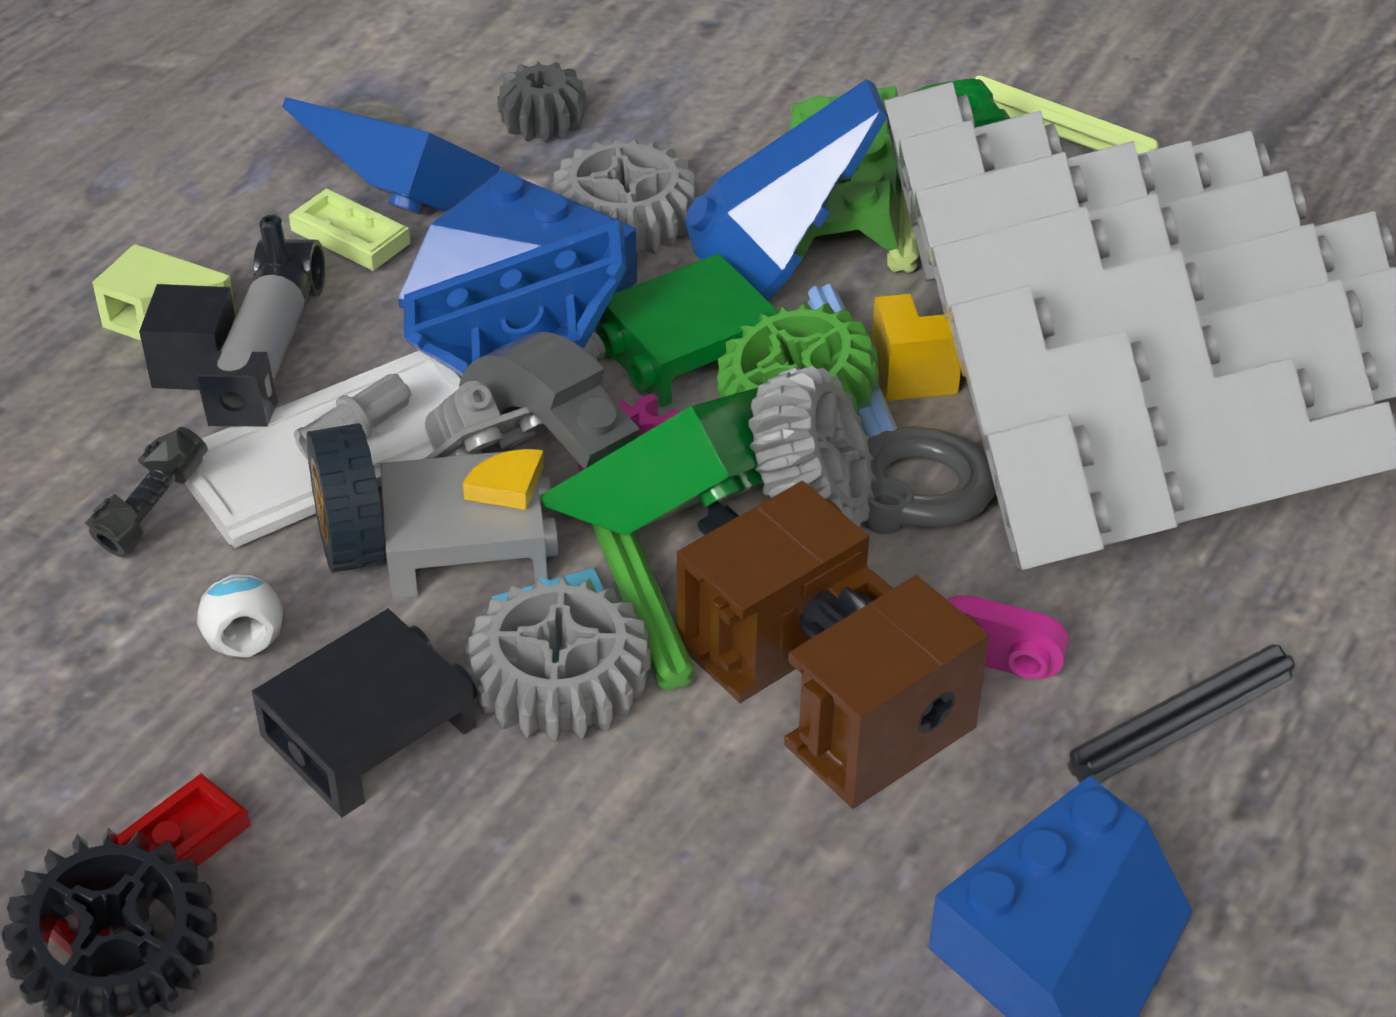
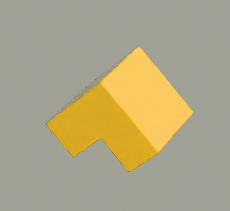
[871,294,961,401]

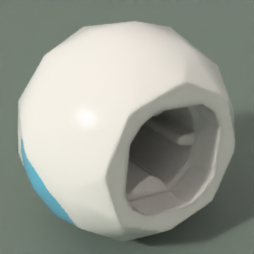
[197,574,283,658]

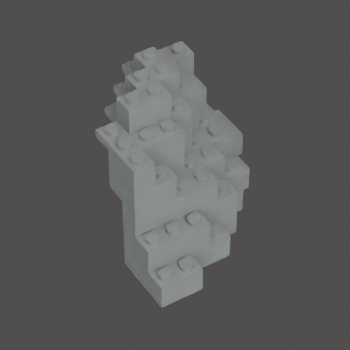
[884,82,1396,570]

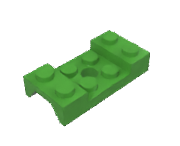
[790,86,901,264]

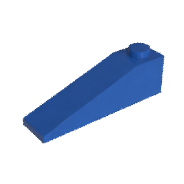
[685,79,888,301]

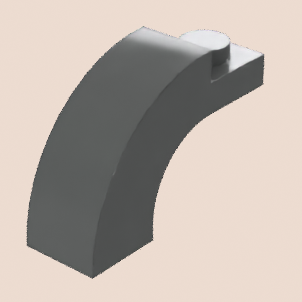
[459,332,640,469]

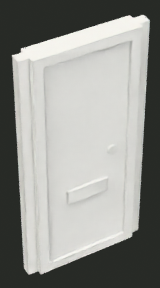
[185,351,461,548]

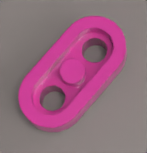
[947,595,1070,679]

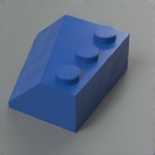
[398,170,637,308]
[929,776,1192,1017]

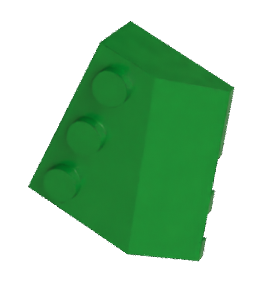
[540,387,764,536]

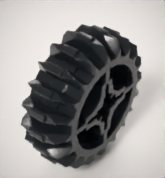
[2,827,218,1017]

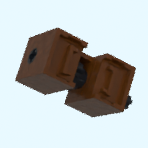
[677,480,989,809]

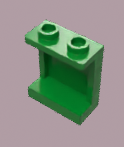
[596,253,780,407]

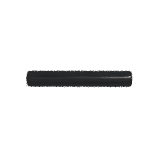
[1067,644,1295,783]

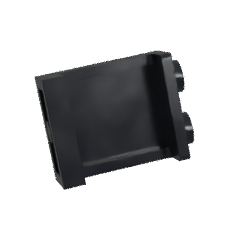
[252,608,477,818]

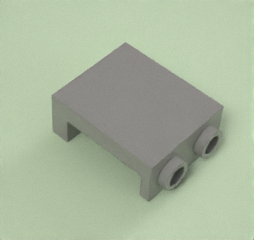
[380,451,558,599]

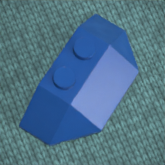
[404,219,627,376]

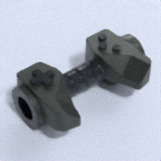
[85,427,208,557]

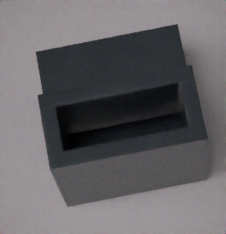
[139,284,235,390]

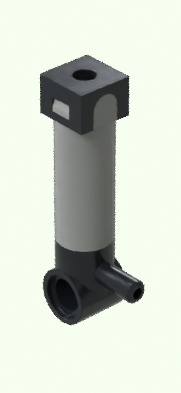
[196,214,325,427]

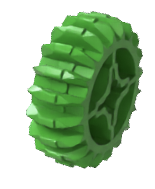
[717,301,879,413]

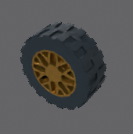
[306,423,386,573]

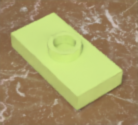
[289,188,411,271]

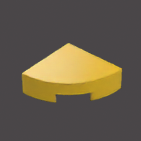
[462,449,544,510]

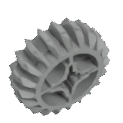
[551,138,697,254]
[748,366,876,527]
[466,575,651,743]

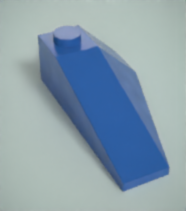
[282,97,500,215]

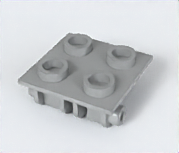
[425,381,546,459]

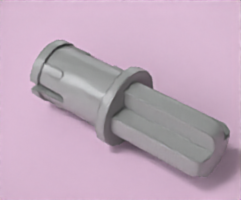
[294,374,411,460]

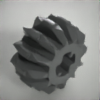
[497,61,586,142]

